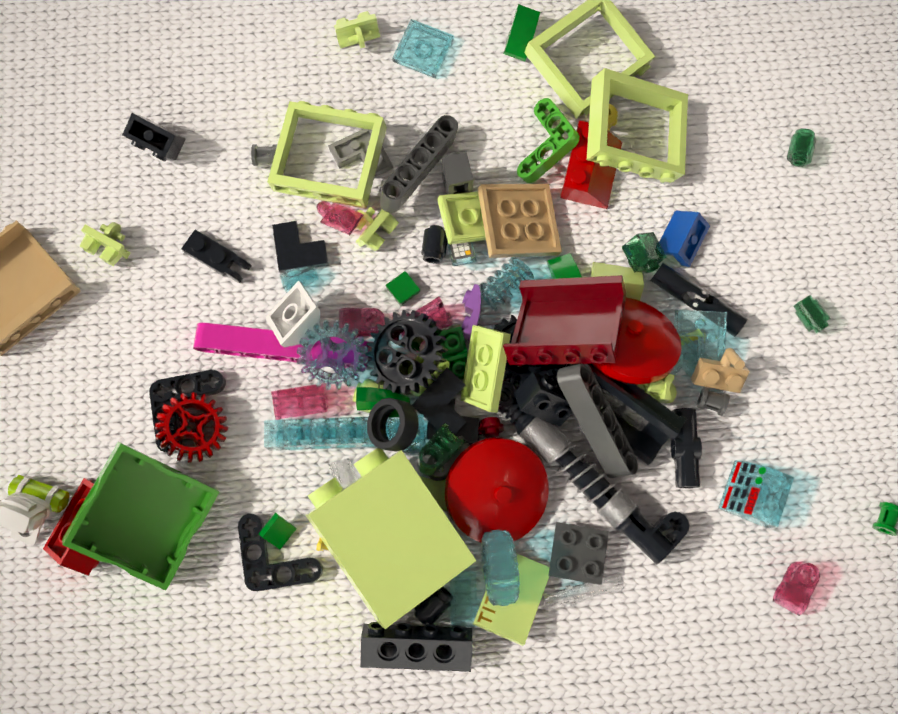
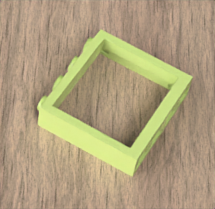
[524,0,655,119]
[587,68,688,183]
[267,101,387,208]

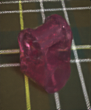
[338,308,385,338]
[773,562,820,616]

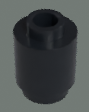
[421,225,448,264]
[414,586,453,625]

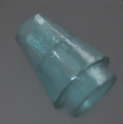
[279,266,319,293]

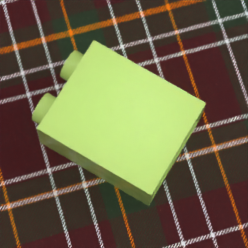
[305,448,477,629]

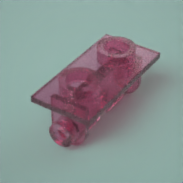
[316,201,363,236]

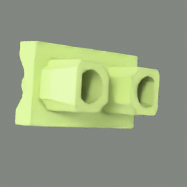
[334,11,380,49]
[355,207,399,251]
[80,222,131,266]
[636,374,677,404]

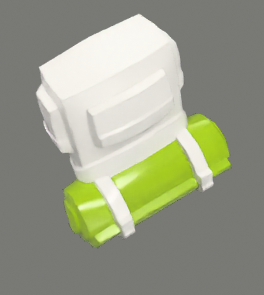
[0,475,70,545]

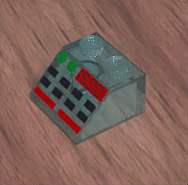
[718,460,794,529]

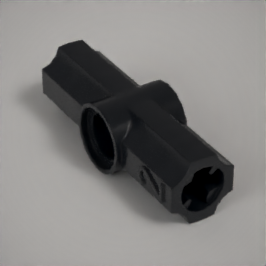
[670,408,702,489]

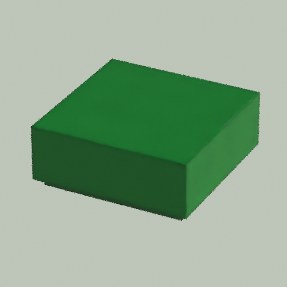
[385,271,420,306]
[259,513,297,550]

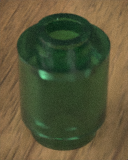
[787,128,816,167]
[793,295,831,334]

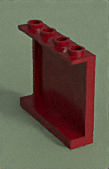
[503,275,626,365]

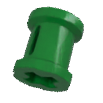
[872,502,898,536]

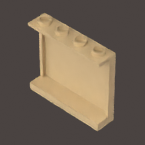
[0,220,81,356]

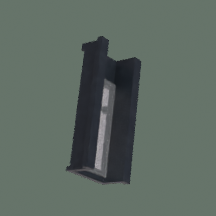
[555,363,687,465]

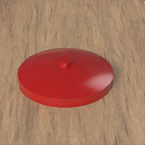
[591,297,681,384]
[445,437,549,545]

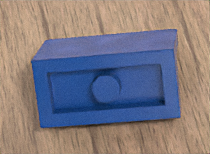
[655,211,710,267]

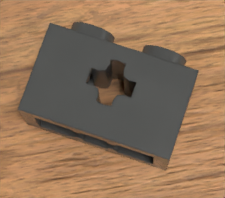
[442,152,474,195]

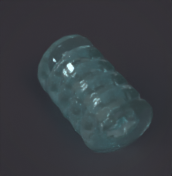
[479,257,534,312]

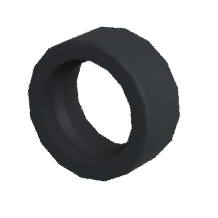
[367,398,419,452]

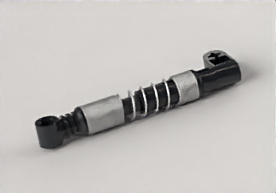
[498,381,690,565]

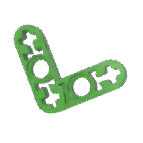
[517,98,580,184]

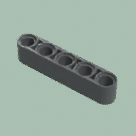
[380,115,458,213]
[557,364,638,478]

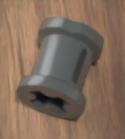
[251,144,277,166]
[696,387,730,416]

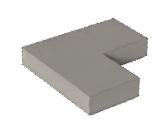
[328,129,393,177]

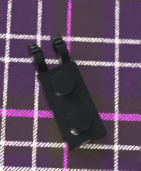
[181,229,252,283]

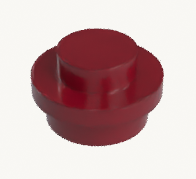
[478,417,504,438]

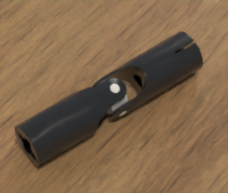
[650,263,748,337]

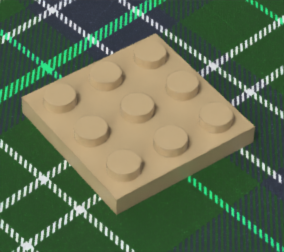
[478,184,562,258]

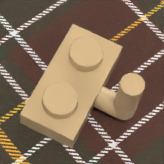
[690,348,750,393]

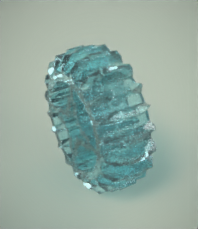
[297,320,368,390]
[481,530,520,606]

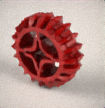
[155,392,228,463]

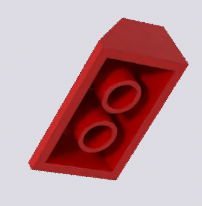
[560,120,622,209]
[43,478,100,576]

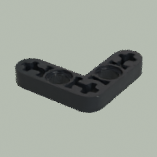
[149,370,226,453]
[238,514,323,591]

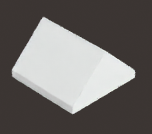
[265,281,320,347]

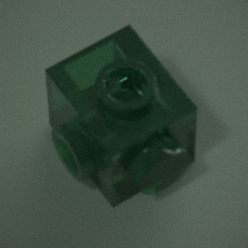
[622,232,667,273]

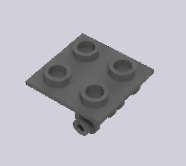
[548,522,609,585]

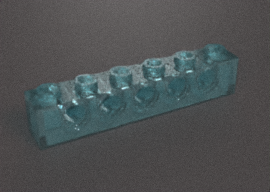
[264,414,425,451]

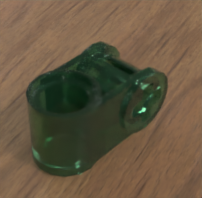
[417,423,466,475]

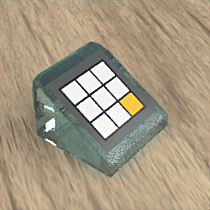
[447,242,477,267]

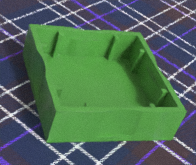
[62,441,219,591]

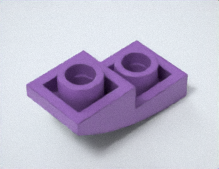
[461,284,481,341]

